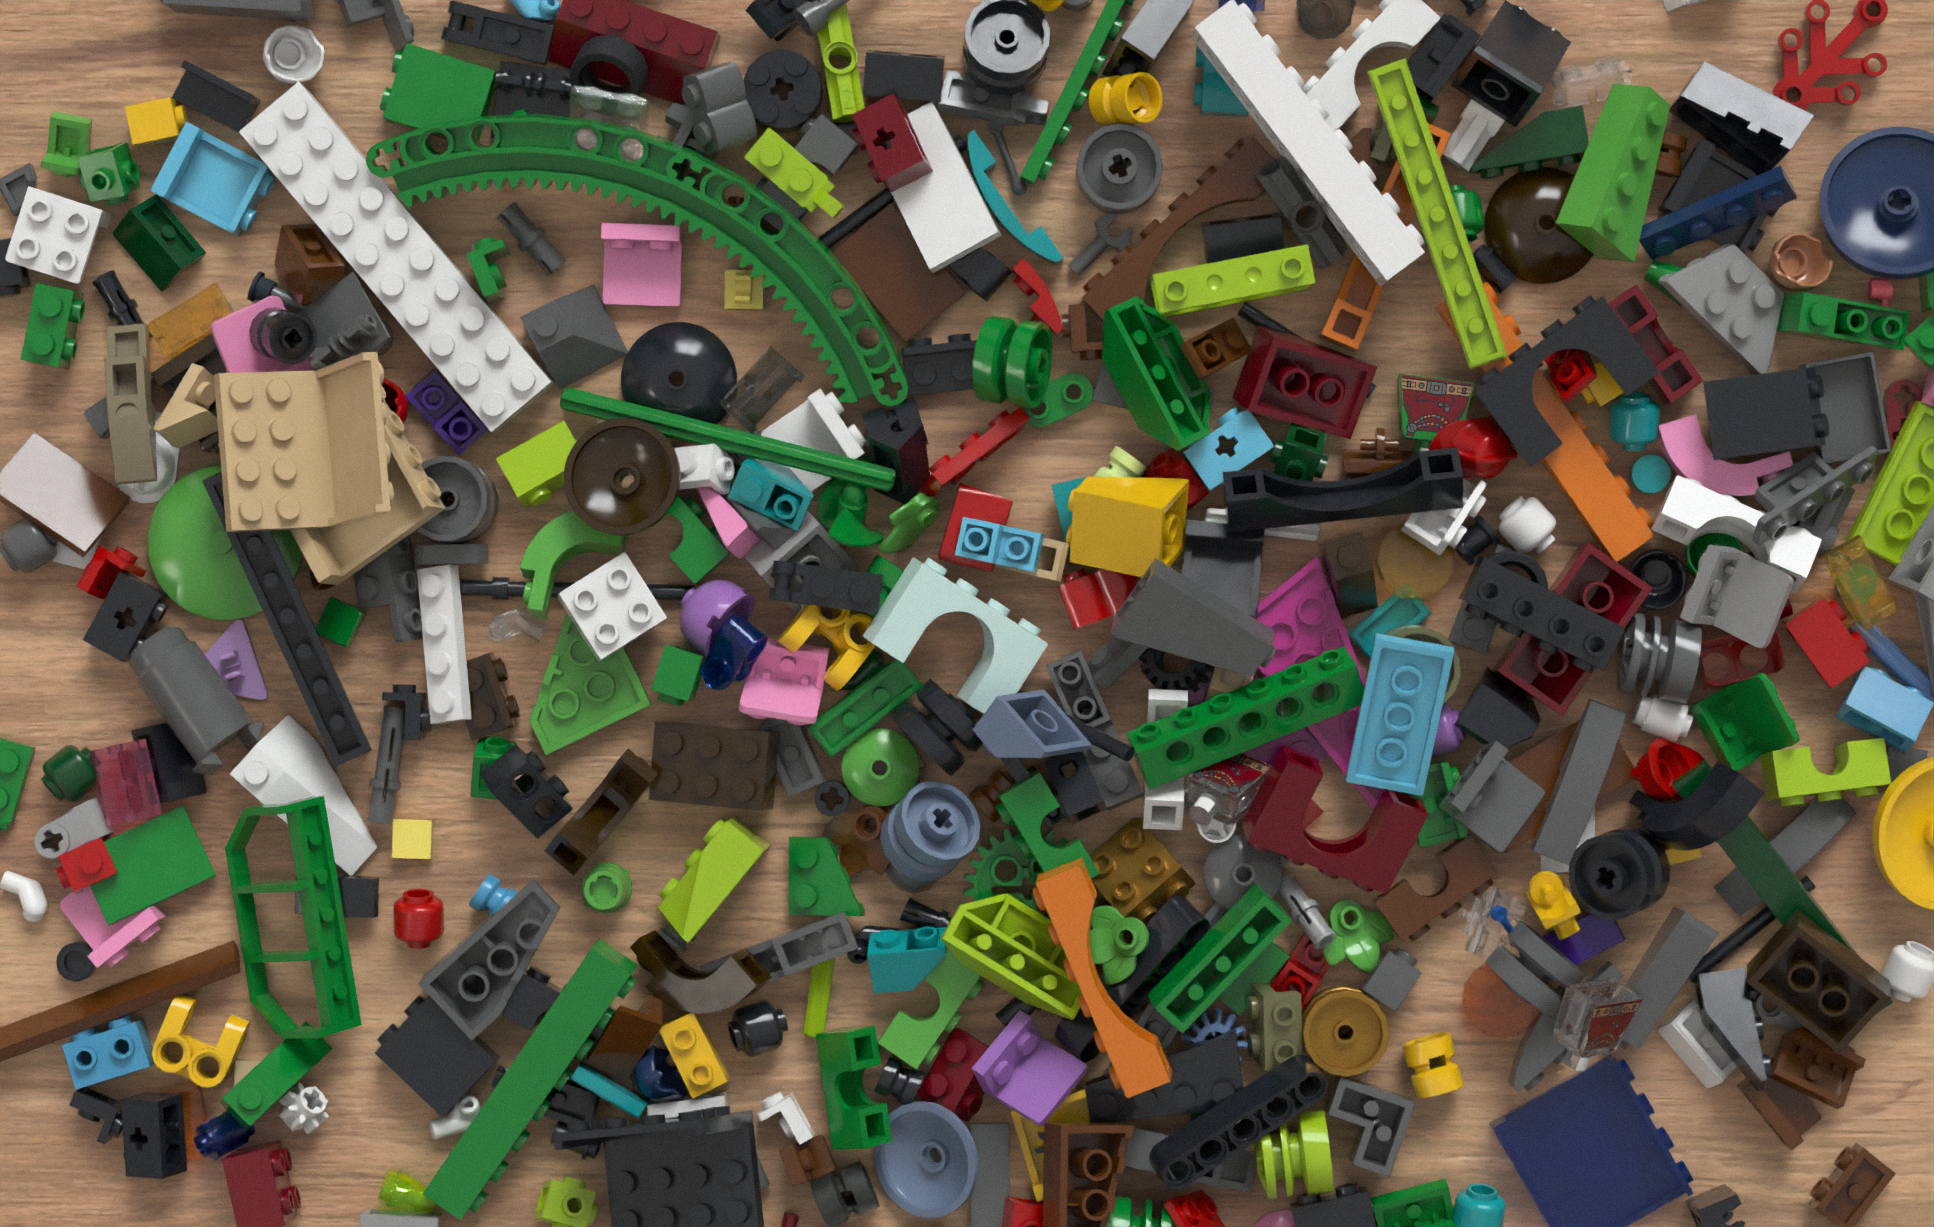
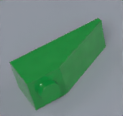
[220,1021,333,1131]

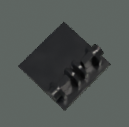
[490,61,575,139]

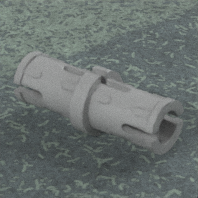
[1277,874,1337,950]

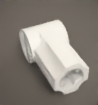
[1442,99,1505,172]

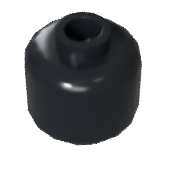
[727,1000,788,1057]

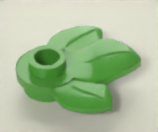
[877,493,940,554]
[1322,899,1394,973]
[1090,906,1149,984]

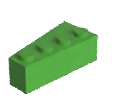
[1556,84,1670,263]

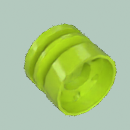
[1254,1110,1334,1199]

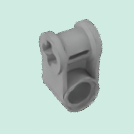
[34,797,114,859]

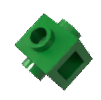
[77,142,140,206]

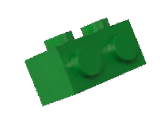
[20,283,85,370]

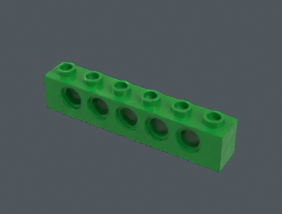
[1127,646,1364,790]

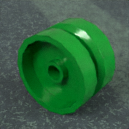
[972,316,1053,408]

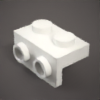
[1401,478,1487,556]

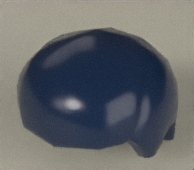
[633,1045,687,1104]

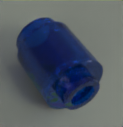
[194,1110,255,1161]

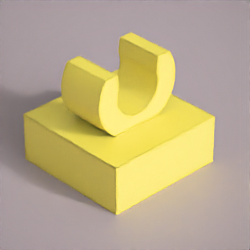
[724,270,764,310]

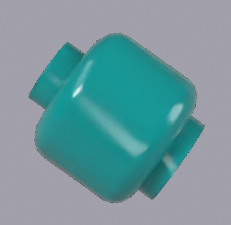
[1609,392,1661,451]
[1453,1184,1506,1227]

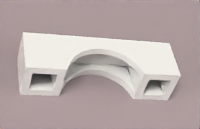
[1302,0,1440,132]
[1651,475,1822,594]

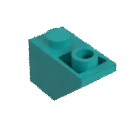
[728,457,814,531]
[867,926,947,994]

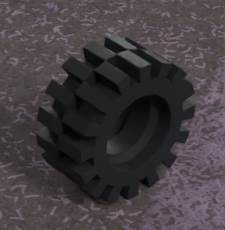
[1139,647,1214,693]

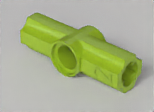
[817,3,864,124]

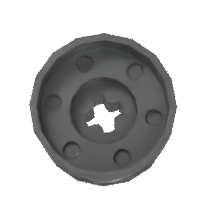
[1616,613,1702,704]

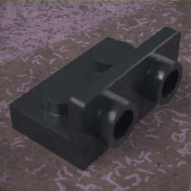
[902,333,977,396]

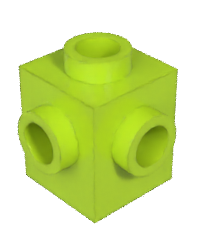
[533,1177,598,1227]

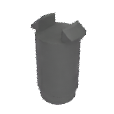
[129,626,264,775]

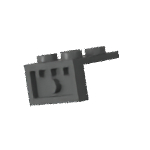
[1438,741,1545,853]

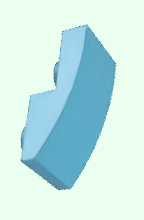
[955,517,1045,573]

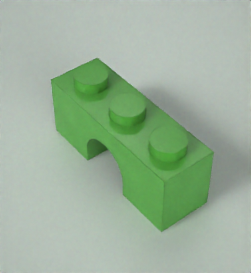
[878,948,985,1069]

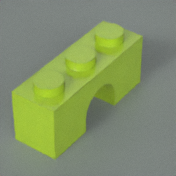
[1760,737,1891,807]

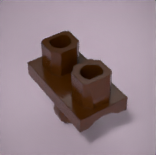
[1342,428,1413,479]

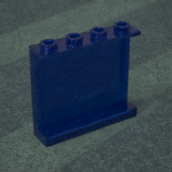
[1489,1054,1694,1227]

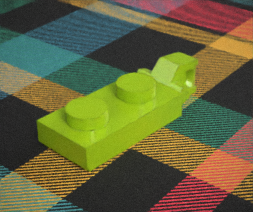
[744,127,845,219]

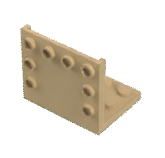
[214,352,394,532]

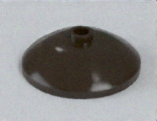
[1484,167,1594,284]
[564,418,681,536]

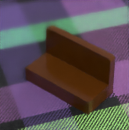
[275,224,345,306]
[587,995,662,1079]
[1736,1058,1821,1150]

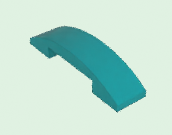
[968,130,1063,265]

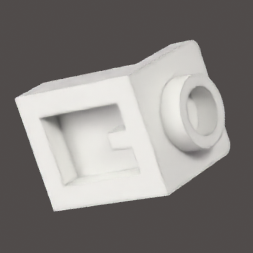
[756,1091,815,1145]

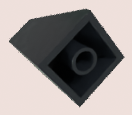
[1450,0,1571,127]
[1703,367,1829,460]

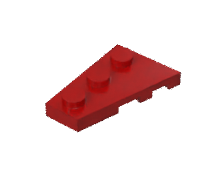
[919,407,1030,499]

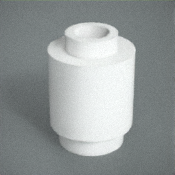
[1632,694,1693,742]

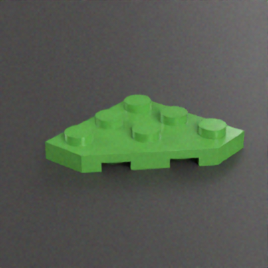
[529,615,652,755]

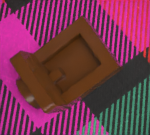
[1061,304,1103,360]

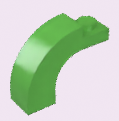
[520,510,628,620]

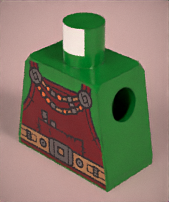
[1397,374,1475,453]

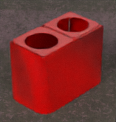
[937,483,1013,572]
[1698,631,1785,689]

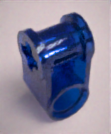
[701,613,768,691]

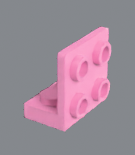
[601,223,683,307]

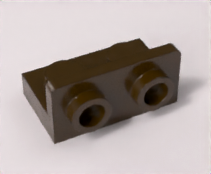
[465,652,521,741]

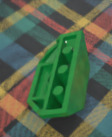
[1102,296,1211,451]

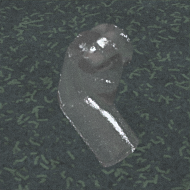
[488,609,548,642]

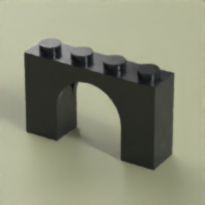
[1474,295,1660,467]

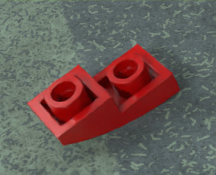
[1012,258,1063,336]
[1544,349,1597,403]
[1271,933,1330,1010]

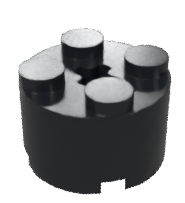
[744,50,823,133]

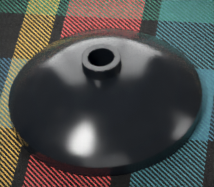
[621,322,737,438]

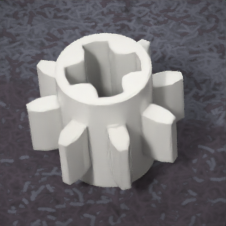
[279,1083,329,1134]

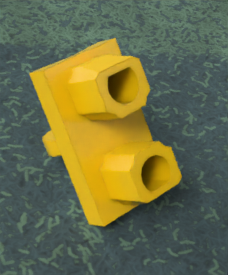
[1525,871,1581,940]

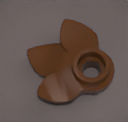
[822,806,891,875]

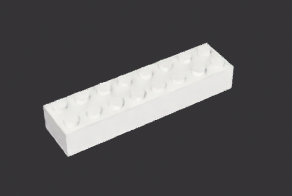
[1191,0,1425,287]

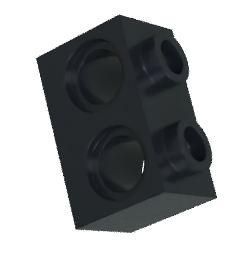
[481,744,573,839]

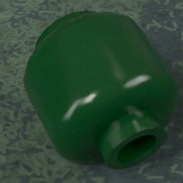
[40,745,100,802]

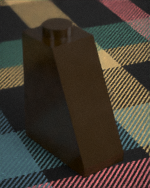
[1318,532,1378,618]

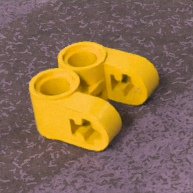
[778,604,876,691]
[152,994,251,1088]

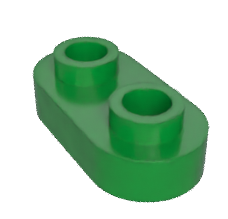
[1021,373,1093,428]

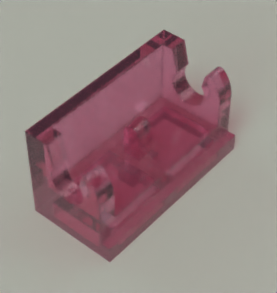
[89,739,162,827]

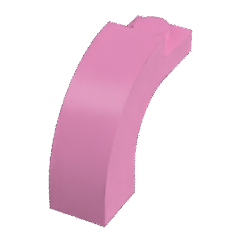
[1657,414,1793,497]

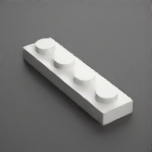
[417,564,472,724]

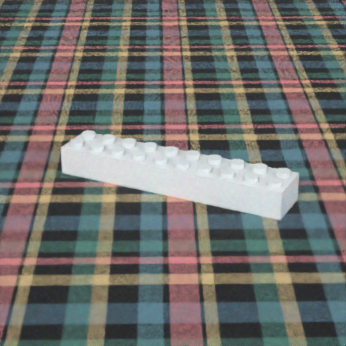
[239,81,555,433]

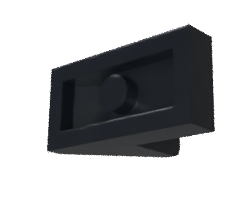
[746,0,821,41]

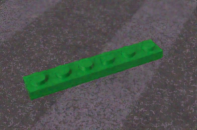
[1020,0,1135,186]

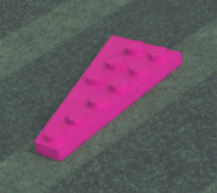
[1257,555,1385,810]

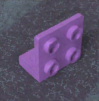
[971,1010,1088,1126]

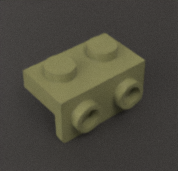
[1246,982,1303,1071]

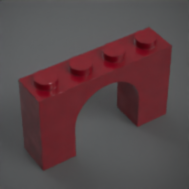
[1241,745,1428,894]

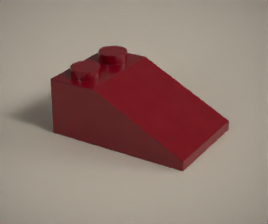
[1232,325,1377,439]

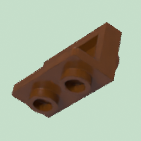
[1769,1027,1866,1109]
[1808,1143,1896,1227]

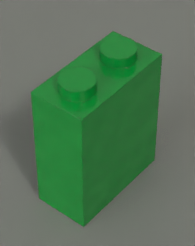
[380,43,496,141]

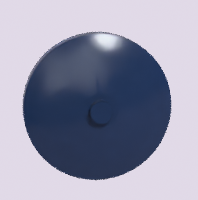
[1819,127,1934,279]

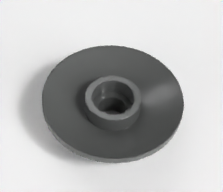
[1204,834,1282,910]

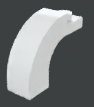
[1143,689,1188,830]

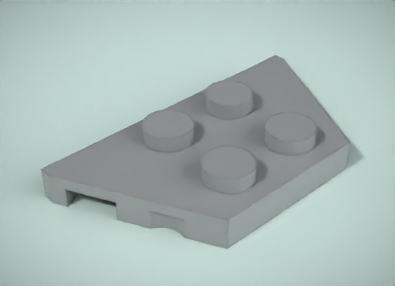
[1658,244,1784,375]

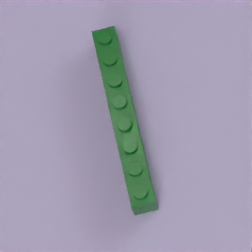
[422,938,638,1220]

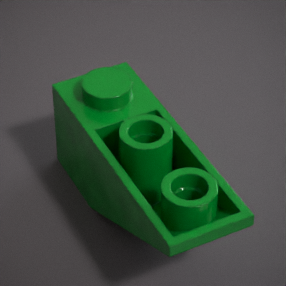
[1777,292,1910,350]

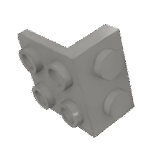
[1680,545,1794,648]

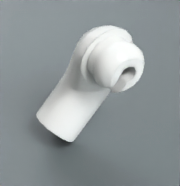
[0,870,48,922]
[429,1094,480,1140]

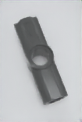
[1256,156,1348,269]

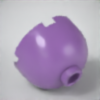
[680,580,755,659]

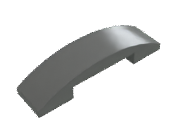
[1714,796,1856,917]

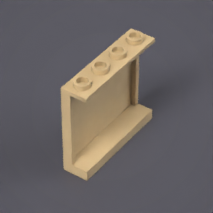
[290,385,445,585]

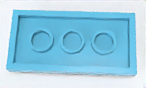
[1346,633,1454,796]

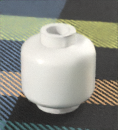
[1498,496,1556,554]
[1882,941,1934,1002]

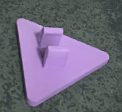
[205,619,269,700]

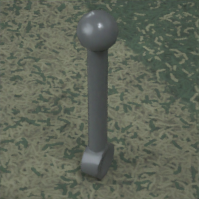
[988,121,1027,196]

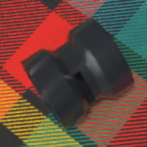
[874,1057,925,1105]

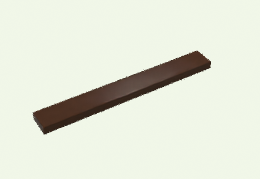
[0,940,240,1062]

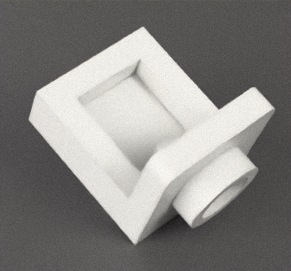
[675,444,735,495]

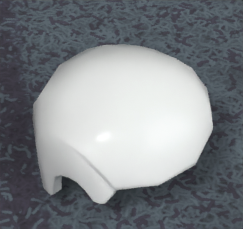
[263,24,325,85]

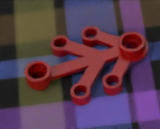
[1772,0,1888,110]

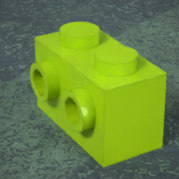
[496,421,576,508]

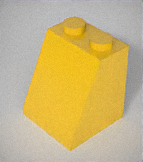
[1066,476,1189,577]

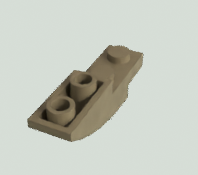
[104,323,157,485]

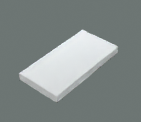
[886,101,1001,273]

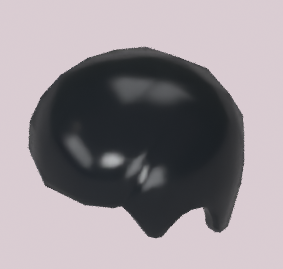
[1629,549,1688,611]

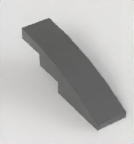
[1531,698,1626,865]
[700,912,859,983]

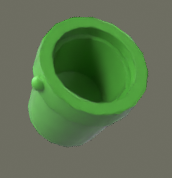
[581,862,633,913]

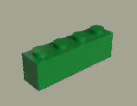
[1148,883,1292,1034]

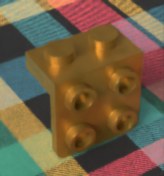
[1090,818,1196,925]

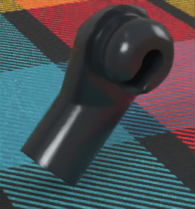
[847,925,901,964]

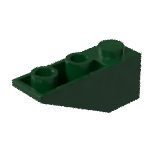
[1469,105,1589,179]

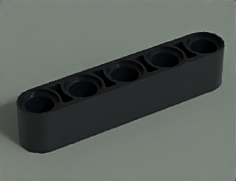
[1055,895,1209,1063]
[1149,1055,1328,1190]

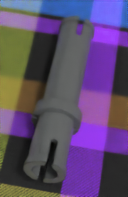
[368,706,405,825]

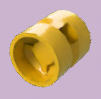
[1089,72,1163,126]
[1401,1032,1464,1098]

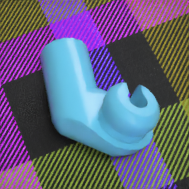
[510,0,560,22]

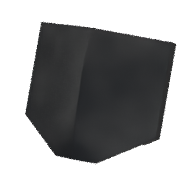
[1454,667,1541,749]

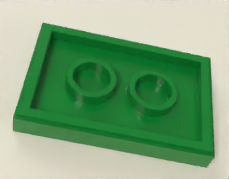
[90,805,216,926]

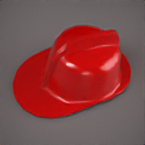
[1429,417,1518,478]
[1630,738,1706,801]

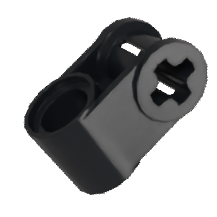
[947,247,1012,302]

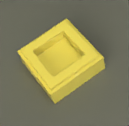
[392,819,434,859]

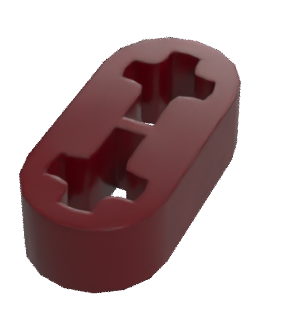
[1883,380,1922,448]

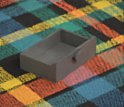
[1799,352,1892,464]

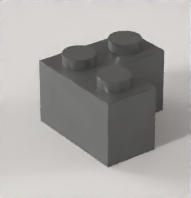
[1325,1075,1415,1177]

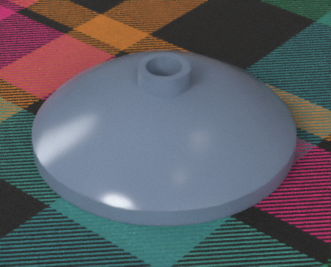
[874,1101,979,1218]

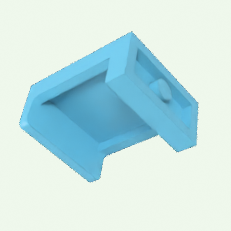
[150,121,276,237]

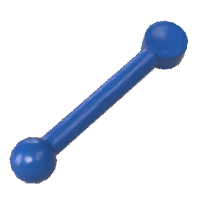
[1490,905,1523,957]

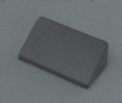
[722,486,795,550]

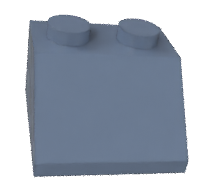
[972,690,1092,758]

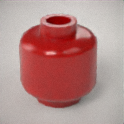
[393,889,444,949]

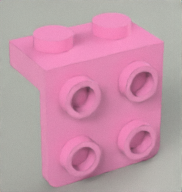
[210,295,316,373]
[739,636,830,725]
[60,886,167,968]

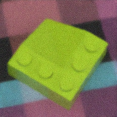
[658,815,770,943]

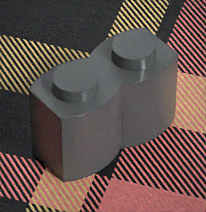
[682,62,757,152]

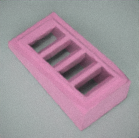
[697,487,761,559]

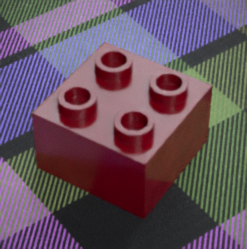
[221,1140,301,1227]

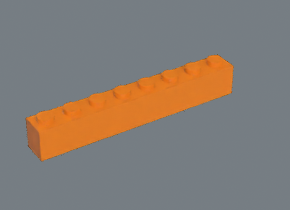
[1435,282,1654,562]

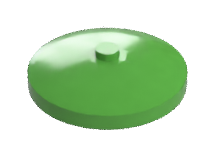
[147,465,304,620]

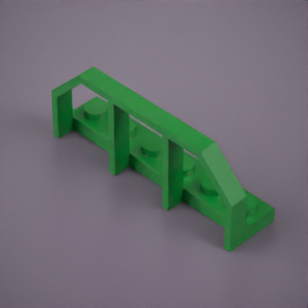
[225,796,362,1039]

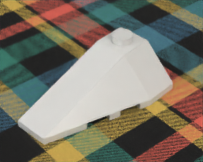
[230,715,378,875]

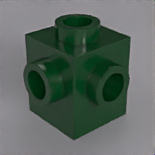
[1269,423,1328,481]

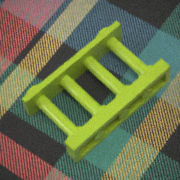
[1150,244,1316,318]

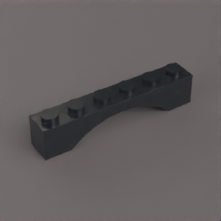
[1223,447,1463,533]

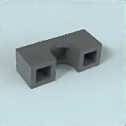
[756,114,859,231]

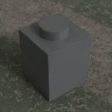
[1360,948,1422,1012]

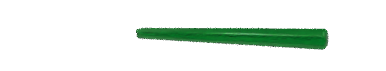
[560,387,896,491]

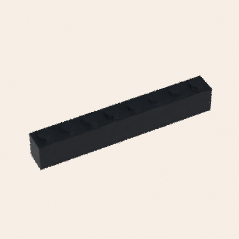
[202,472,372,766]

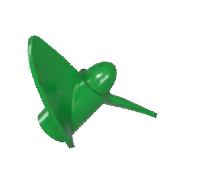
[817,457,884,547]

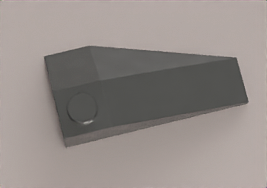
[418,879,561,1041]

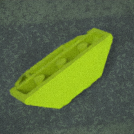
[940,893,1083,1020]

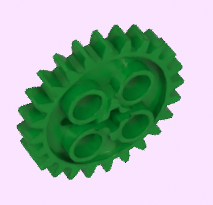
[963,827,1068,920]

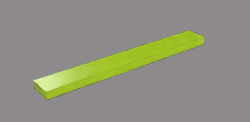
[1367,58,1507,369]

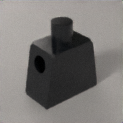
[1044,751,1107,825]

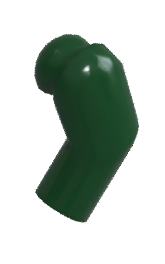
[833,650,885,690]

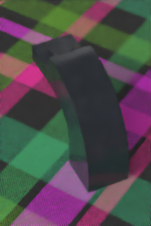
[1628,762,1764,850]

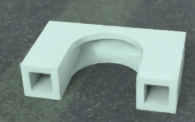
[863,557,1048,714]

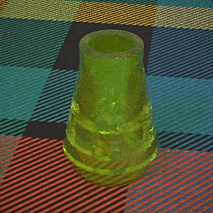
[378,1169,436,1214]

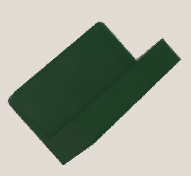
[113,194,206,291]

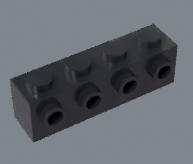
[1458,557,1626,674]

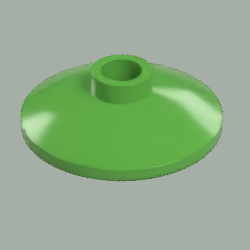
[841,728,919,806]

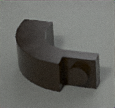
[544,749,658,876]
[630,930,772,1014]

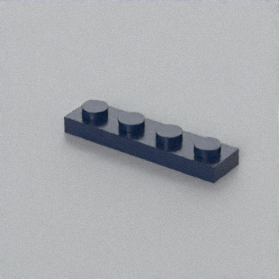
[1639,166,1797,260]

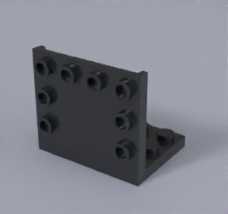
[554,1106,764,1227]

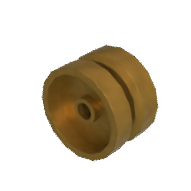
[1302,985,1389,1077]

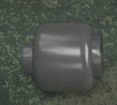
[0,518,57,573]

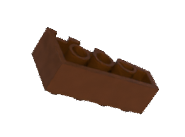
[1042,1122,1135,1227]

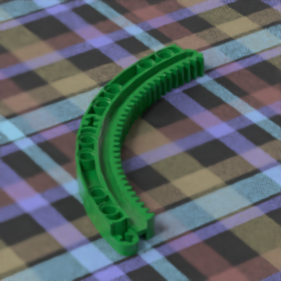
[366,114,909,406]

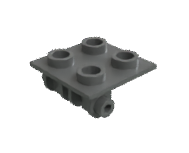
[298,272,391,370]

